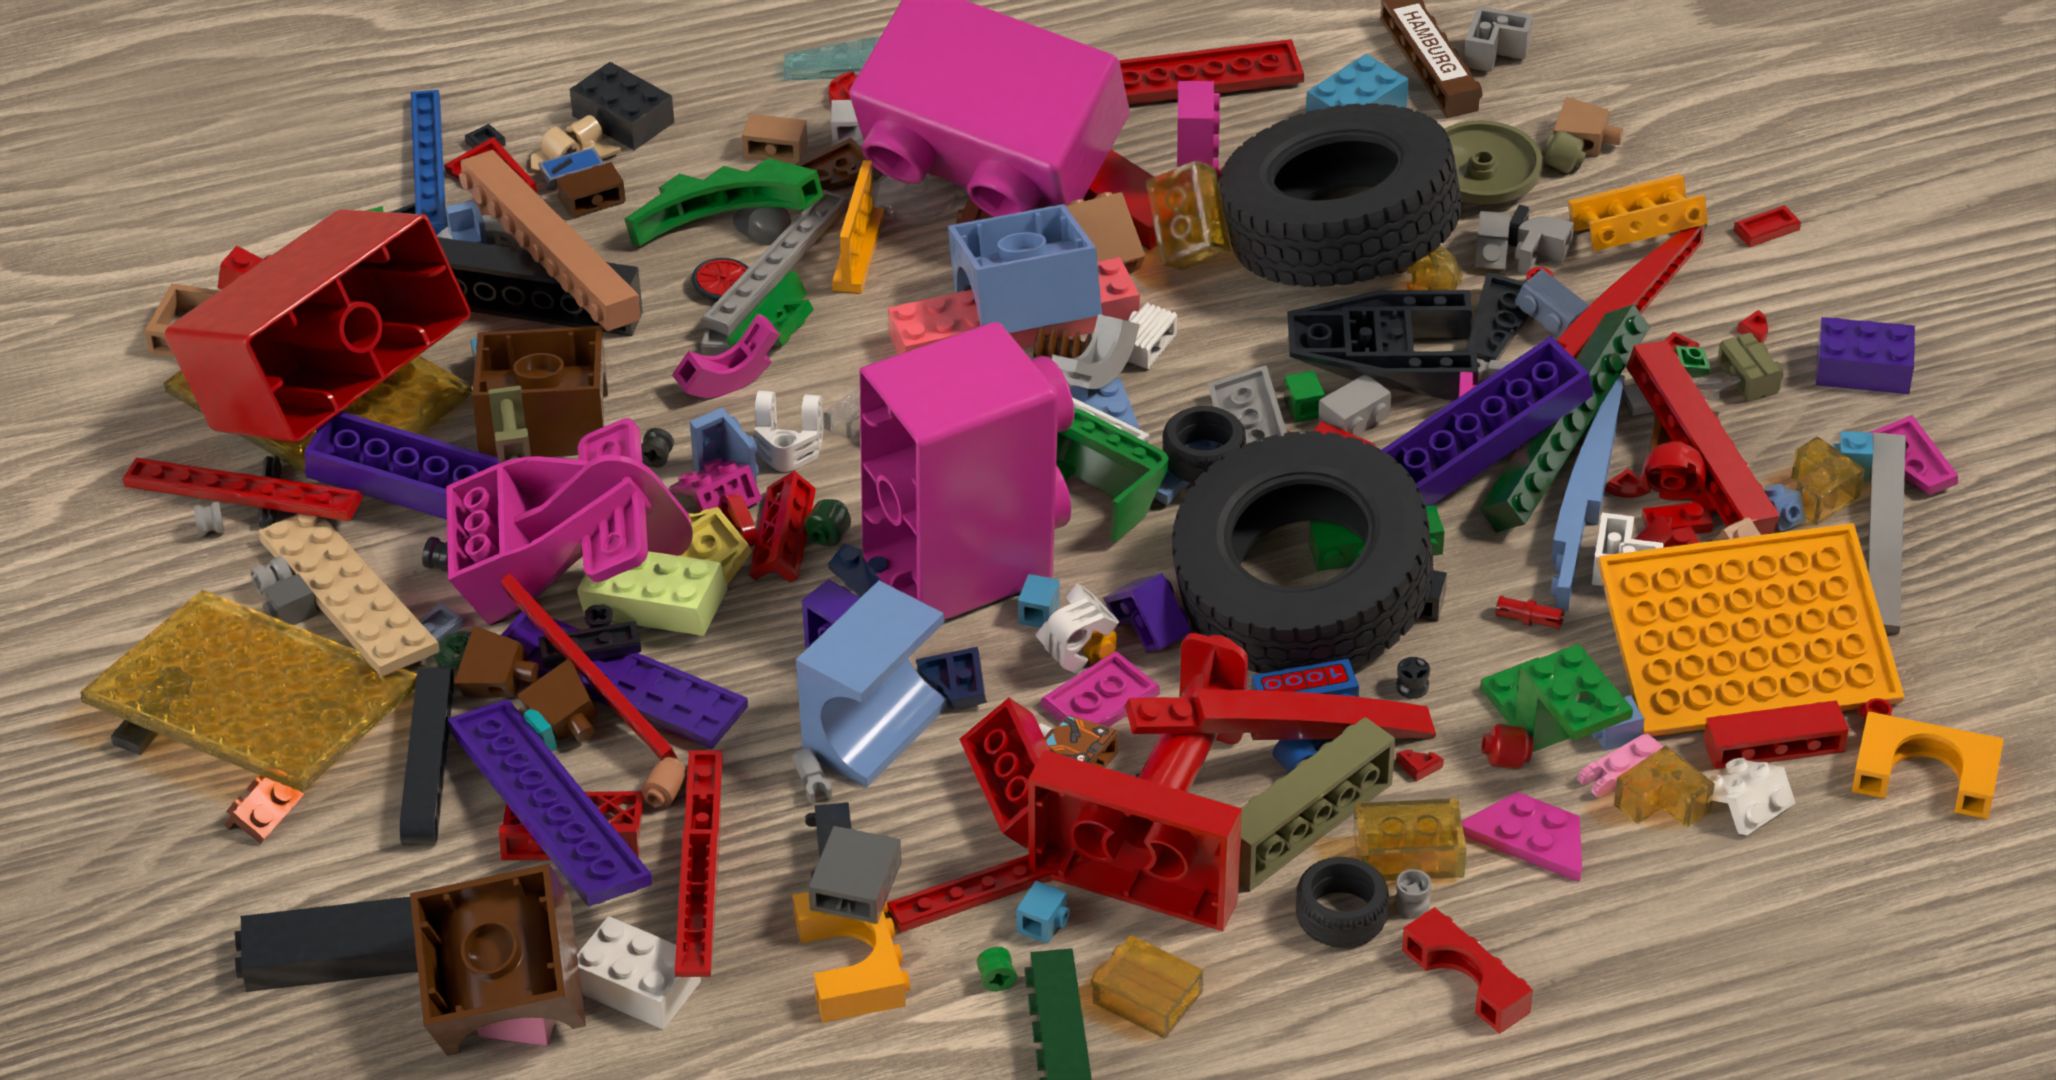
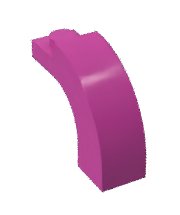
[672,314,780,398]

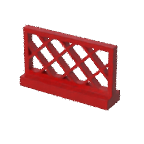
[499,791,644,860]

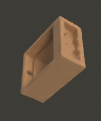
[144,283,219,357]

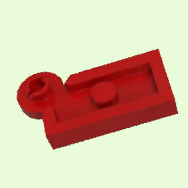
[1642,492,1716,534]

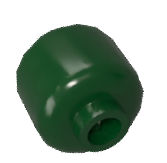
[804,499,852,546]

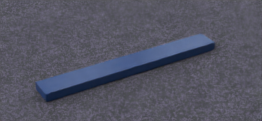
[410,89,447,235]

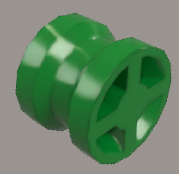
[976,947,1017,992]

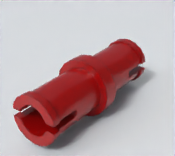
[1495,596,1565,630]

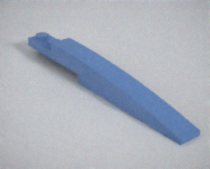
[1550,375,1625,611]

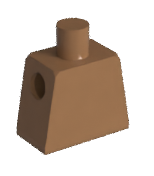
[1553,97,1624,157]

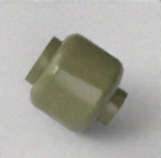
[1541,130,1587,174]

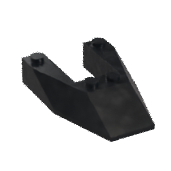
[1287,290,1479,400]

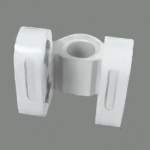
[755,390,823,472]
[1035,584,1119,674]

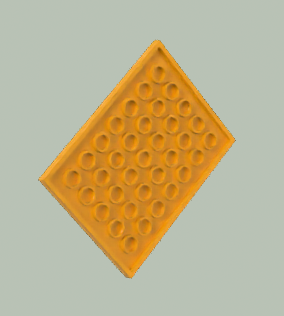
[1597,523,1905,737]

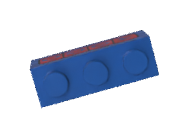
[1251,659,1359,697]

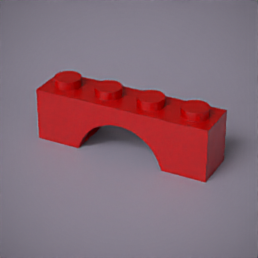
[1402,907,1533,1034]

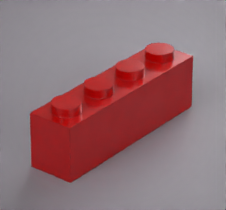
[1703,700,1849,770]

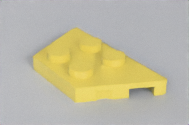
[678,507,752,585]

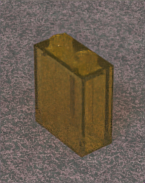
[1091,935,1203,1039]

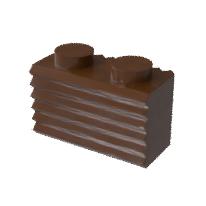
[556,162,626,219]

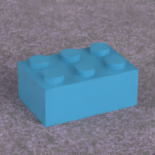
[1306,54,1408,113]

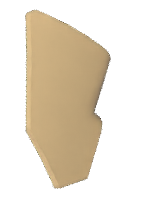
[531,115,621,173]

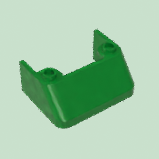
[1056,409,1168,543]

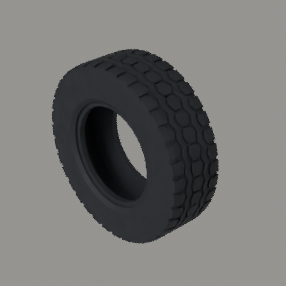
[1220,103,1462,287]
[1172,431,1434,673]

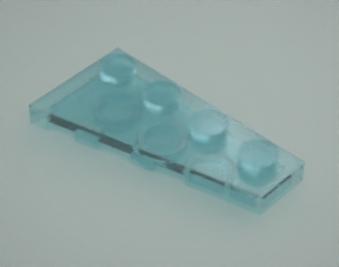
[784,35,881,81]

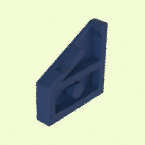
[828,543,888,598]
[916,647,987,709]

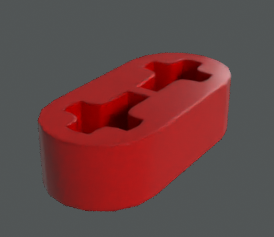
[718,493,757,547]

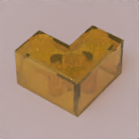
[1791,436,1865,525]
[1614,745,1715,828]

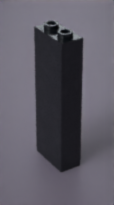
[235,896,418,992]

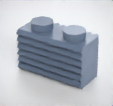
[1515,269,1590,338]

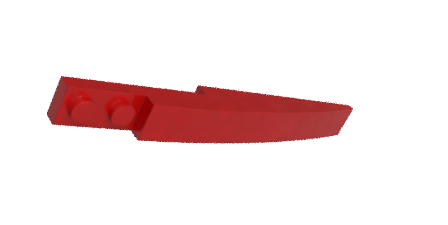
[1557,225,1705,360]
[1124,690,1436,740]
[675,750,723,977]

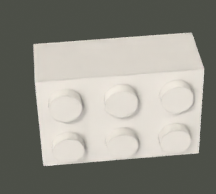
[577,916,701,1030]

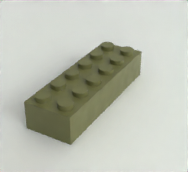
[1239,717,1395,892]

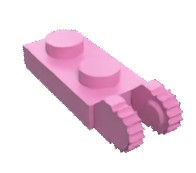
[1577,733,1669,798]

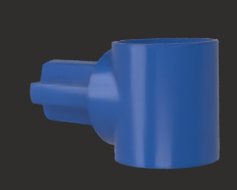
[1272,739,1334,773]

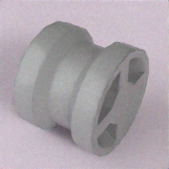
[193,501,224,537]

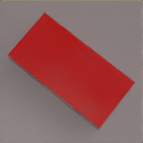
[1733,205,1801,247]

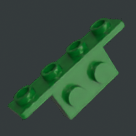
[726,270,814,348]

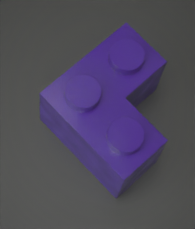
[1103,573,1192,652]

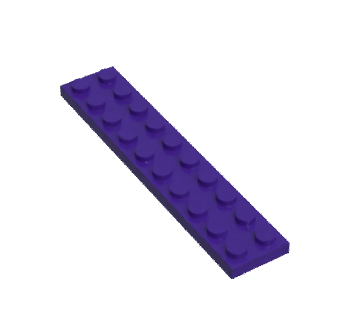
[447,699,652,907]

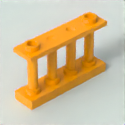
[1567,174,1708,251]

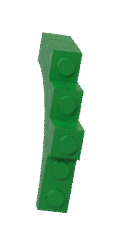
[624,158,824,246]

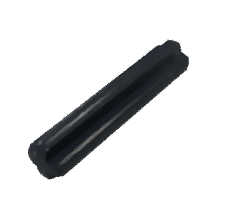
[257,455,282,529]

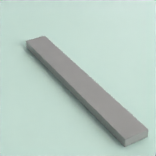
[701,190,849,335]
[1868,432,1906,634]

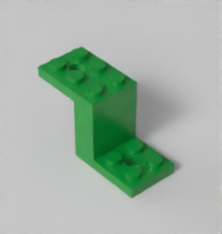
[1480,643,1633,752]

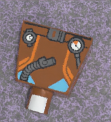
[1039,715,1118,768]

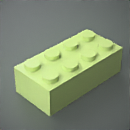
[577,551,728,636]

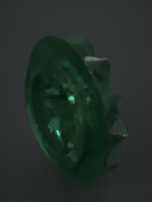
[434,631,471,670]

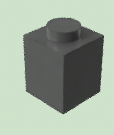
[262,573,317,631]

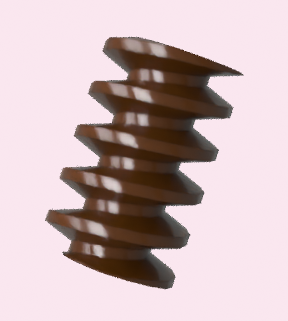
[1033,326,1092,359]

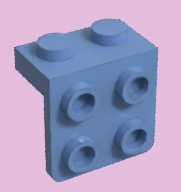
[690,407,759,484]

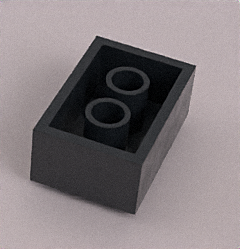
[569,62,675,151]

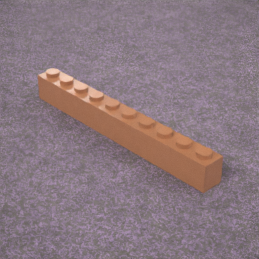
[459,150,640,332]

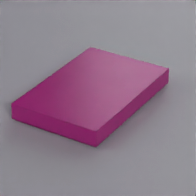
[1041,651,1160,727]

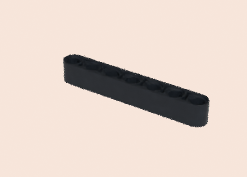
[400,666,454,845]

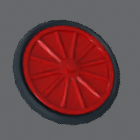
[692,258,749,301]

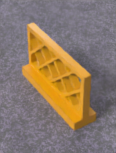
[832,160,885,294]

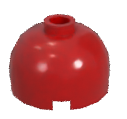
[1641,441,1706,501]

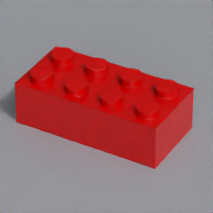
[959,697,1051,849]

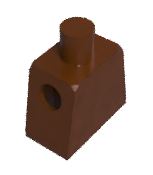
[454,626,540,697]
[517,658,598,742]

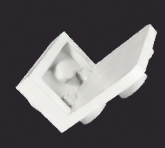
[1693,758,1796,835]

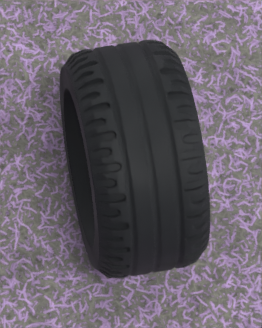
[1162,406,1246,484]
[1296,857,1389,948]

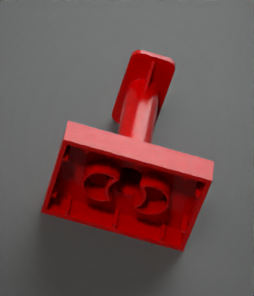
[1028,633,1248,932]

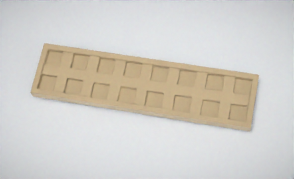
[258,514,439,677]

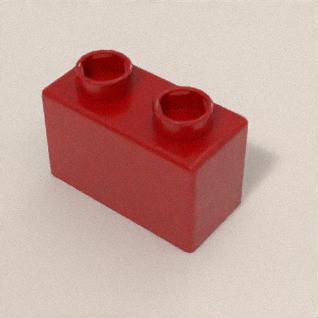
[165,209,471,442]

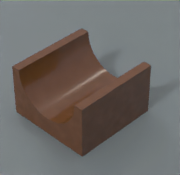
[472,326,608,458]
[410,864,586,1056]

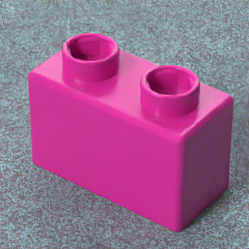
[849,0,1130,217]
[859,322,1074,620]

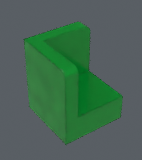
[1284,371,1325,423]

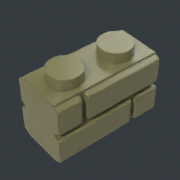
[1717,332,1784,402]

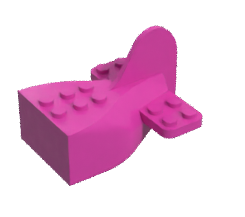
[446,418,693,625]

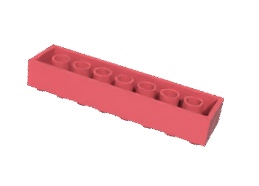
[888,257,1140,354]

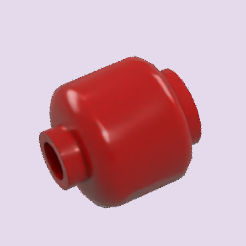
[1481,723,1534,770]

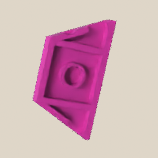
[1458,792,1582,882]

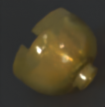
[1407,246,1462,290]

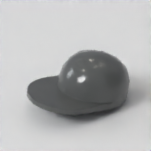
[733,207,792,245]

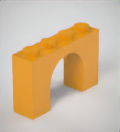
[1852,712,2004,819]
[792,892,911,1023]

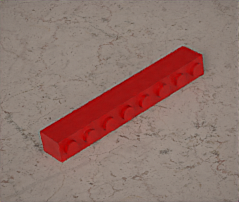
[1626,340,1780,535]

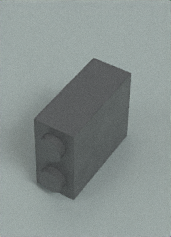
[808,826,902,924]

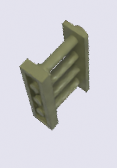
[488,386,531,463]

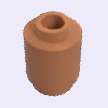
[641,757,687,808]

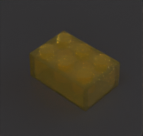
[1146,161,1231,271]
[1353,798,1466,881]

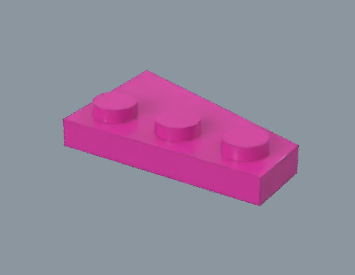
[1868,415,1958,495]

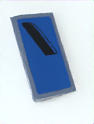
[538,147,604,190]

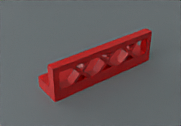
[749,470,816,583]

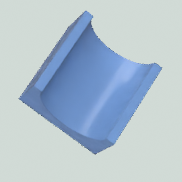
[948,204,1102,333]
[796,581,948,787]

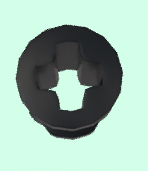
[584,604,613,629]

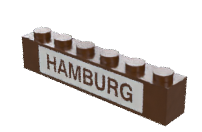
[1380,0,1483,118]

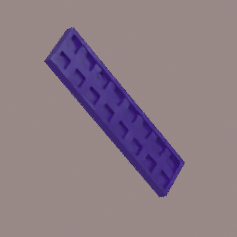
[501,612,748,750]

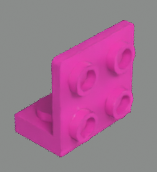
[670,458,762,513]

